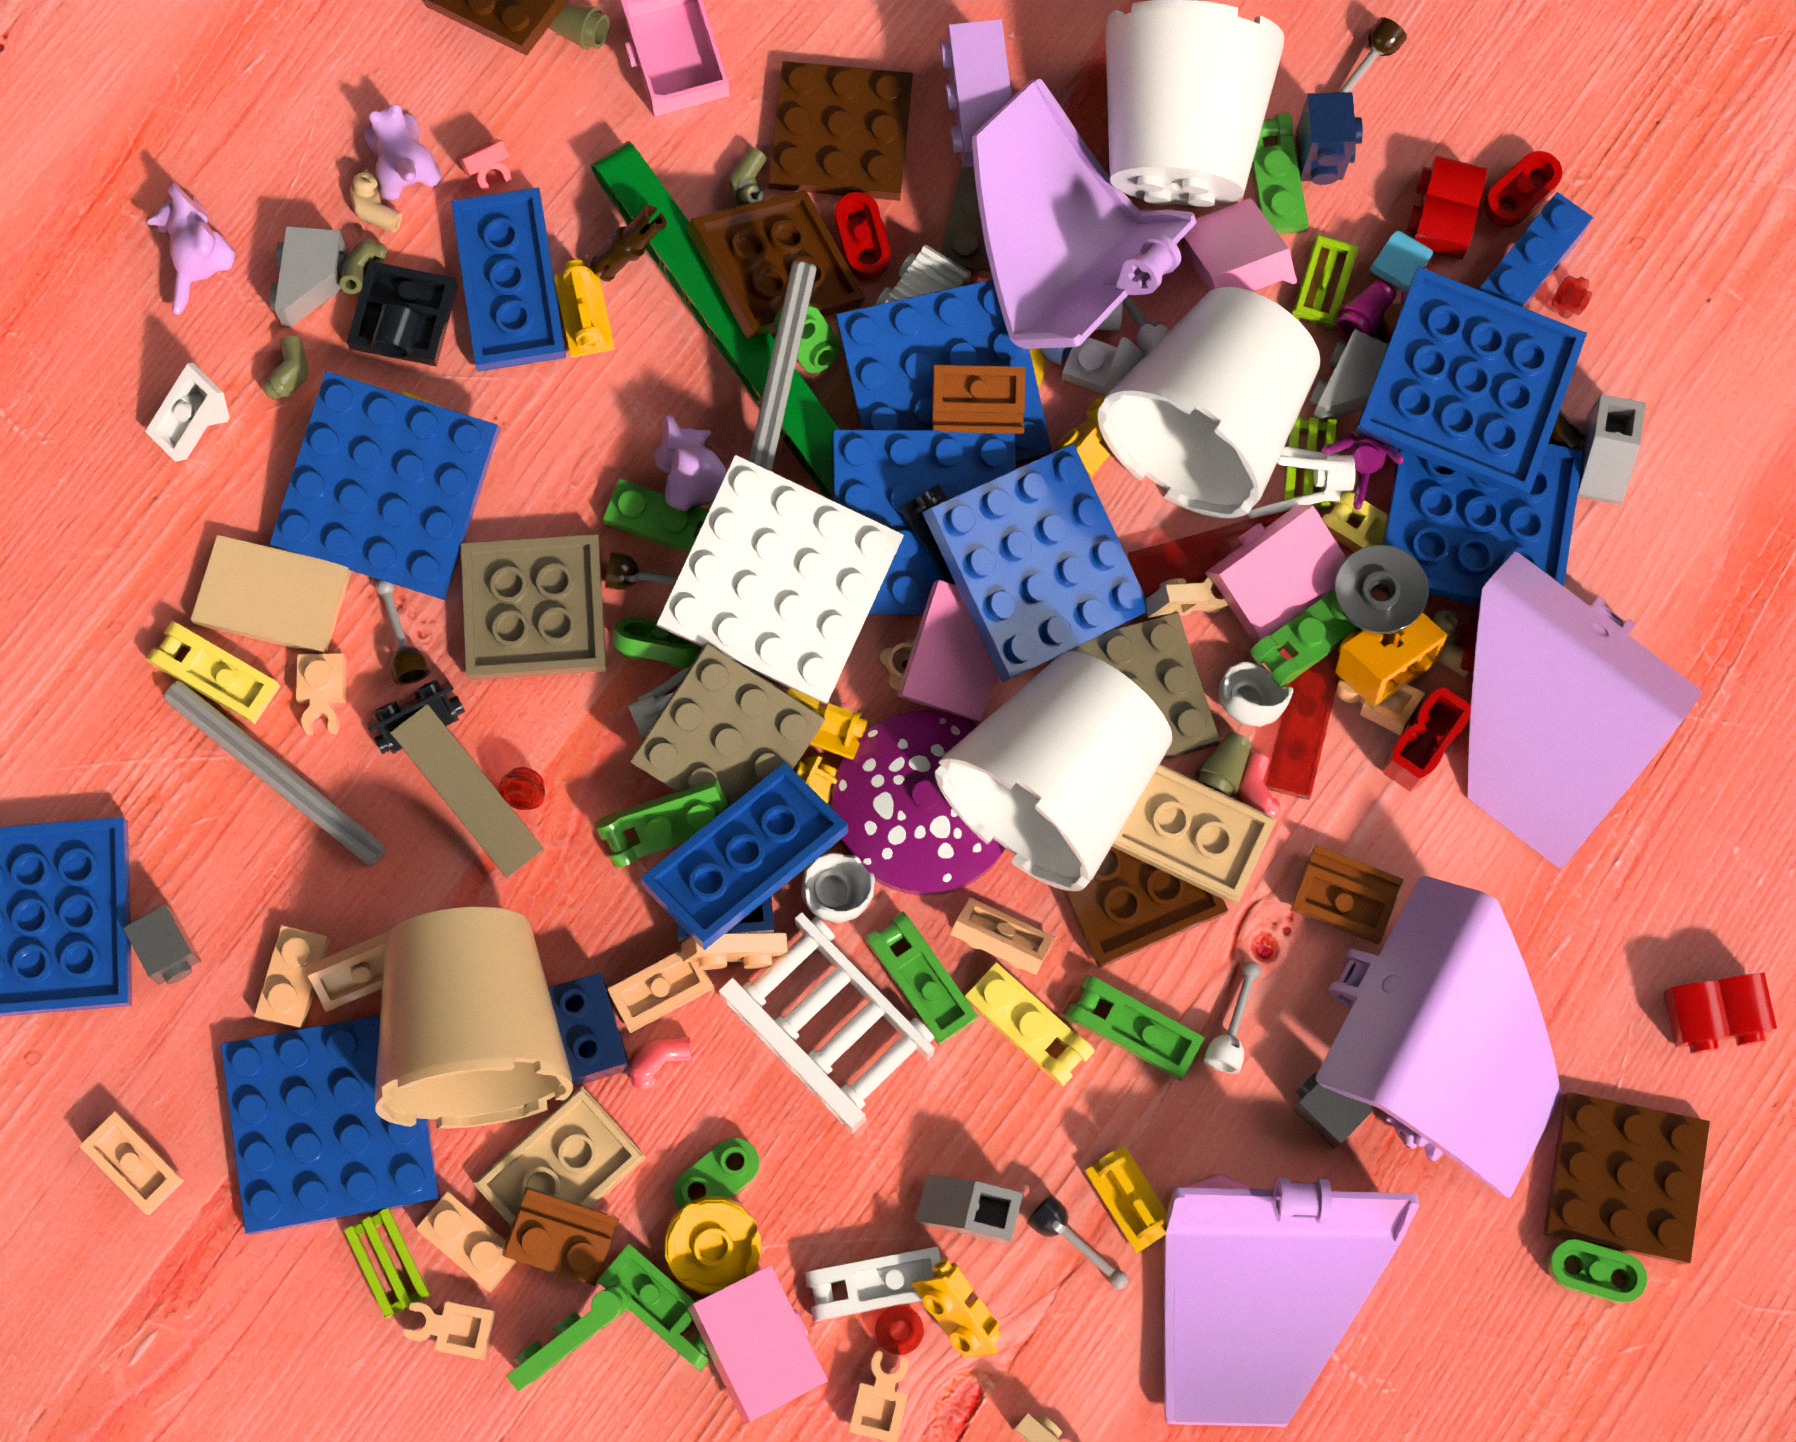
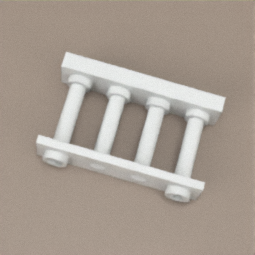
[719,912,935,1134]

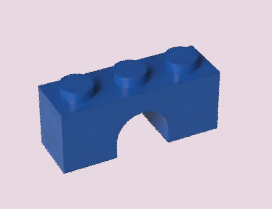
[1479,192,1593,308]

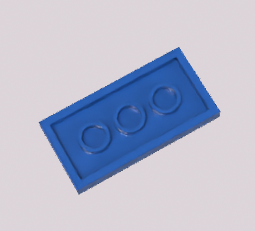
[451,187,566,372]
[640,762,848,950]

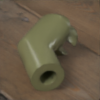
[728,147,767,207]
[340,238,387,294]
[263,336,308,399]

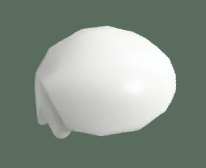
[1218,661,1293,727]
[801,852,875,924]

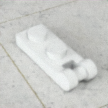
[804,1246,941,1322]

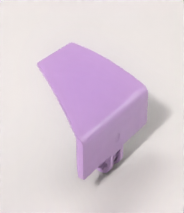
[1316,876,1562,1198]

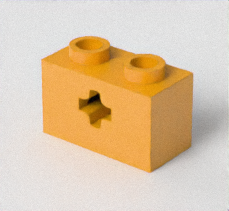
[1335,612,1447,708]

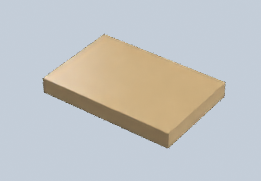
[191,535,352,654]
[1112,764,1277,906]
[473,1086,647,1226]

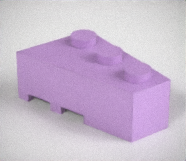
[940,19,1012,167]

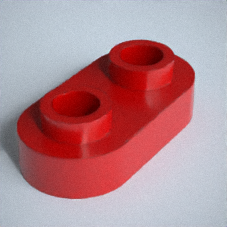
[1485,151,1563,227]
[835,192,890,280]

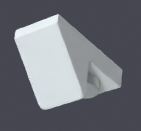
[1061,337,1147,395]
[145,363,230,462]

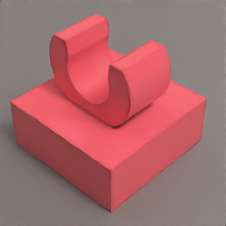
[457,139,511,192]

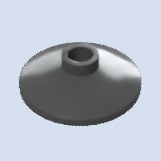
[1335,545,1429,634]

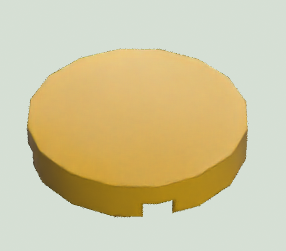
[664,1196,761,1294]

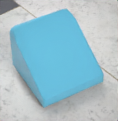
[1370,231,1433,292]

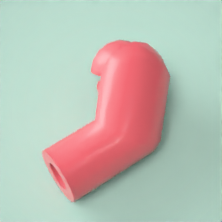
[1237,753,1280,818]
[628,1037,692,1089]

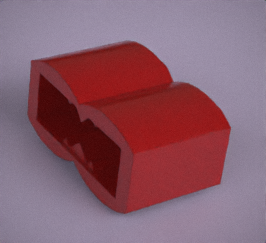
[1406,155,1488,260]
[1383,686,1471,792]
[1664,972,1777,1054]

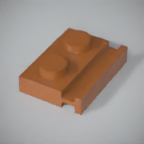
[931,365,1025,434]
[1290,845,1404,945]
[502,1187,619,1286]

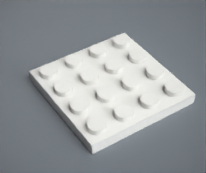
[656,455,904,704]

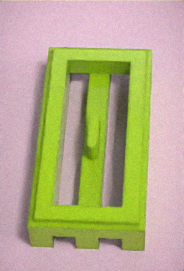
[1292,234,1359,331]
[1283,416,1337,510]
[344,1207,431,1318]

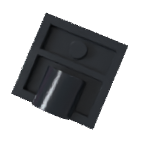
[347,261,458,367]

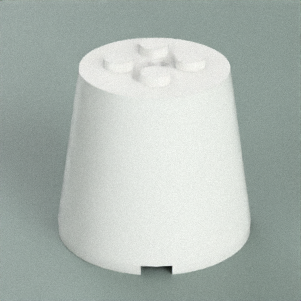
[1105,0,1285,207]
[1098,287,1320,518]
[935,651,1172,891]

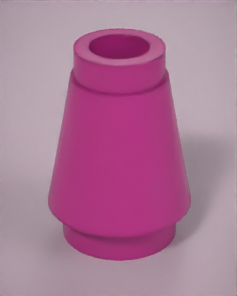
[1336,279,1396,341]

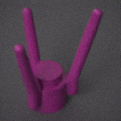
[1322,433,1404,510]

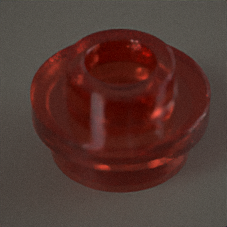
[1552,275,1592,319]
[498,767,545,810]
[875,1305,924,1355]

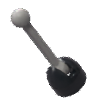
[1026,1194,1128,1289]

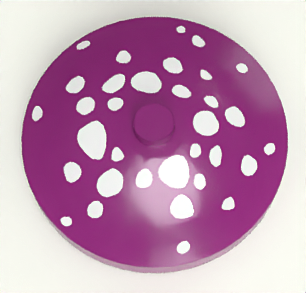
[832,710,1006,895]

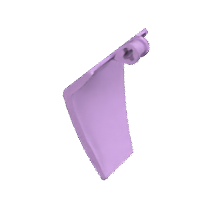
[971,79,1197,349]
[1467,552,1702,868]
[1163,1177,1419,1427]

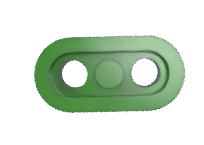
[774,302,840,373]
[613,617,703,668]
[673,1138,760,1210]
[1547,1239,1647,1304]

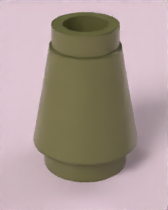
[548,3,610,50]
[1195,732,1252,797]

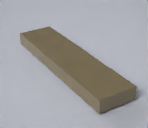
[390,704,544,880]

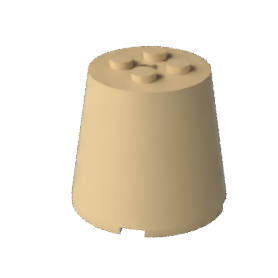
[374,907,573,1129]

